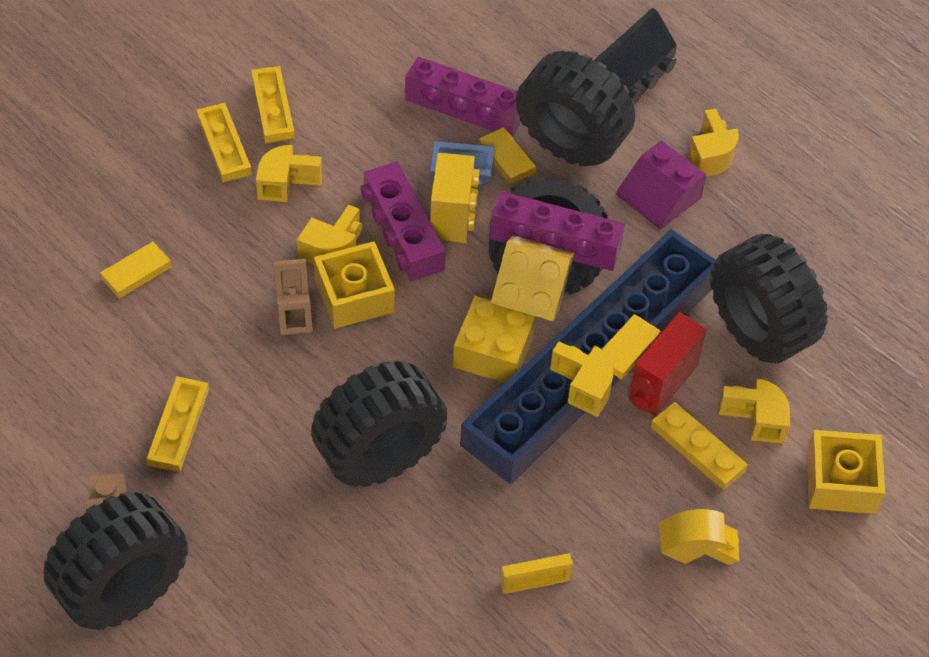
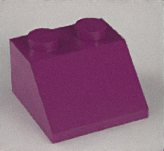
[616,140,706,230]

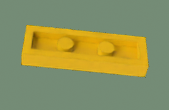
[251,66,295,143]
[196,103,252,182]
[146,376,209,473]
[651,402,748,491]

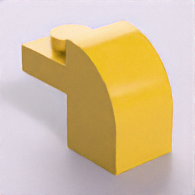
[688,108,739,177]
[256,145,323,202]
[297,204,362,265]
[550,342,614,417]
[719,379,790,444]
[659,509,740,566]

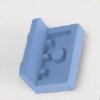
[430,141,494,188]

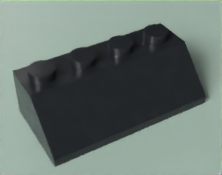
[593,8,677,105]

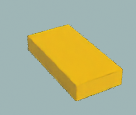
[478,127,536,185]
[100,241,172,299]
[602,314,661,380]
[500,553,573,594]

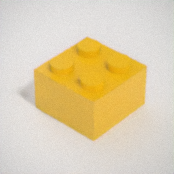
[430,153,480,243]
[491,235,575,321]
[314,241,395,329]
[453,296,536,383]
[807,430,885,514]

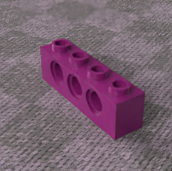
[405,57,521,137]
[360,161,446,282]
[490,191,625,271]

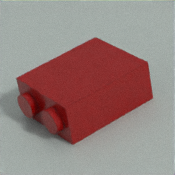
[629,312,707,417]

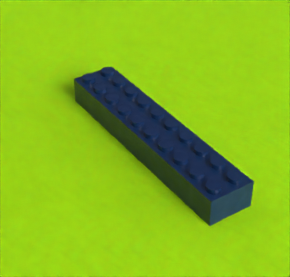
[460,229,716,485]

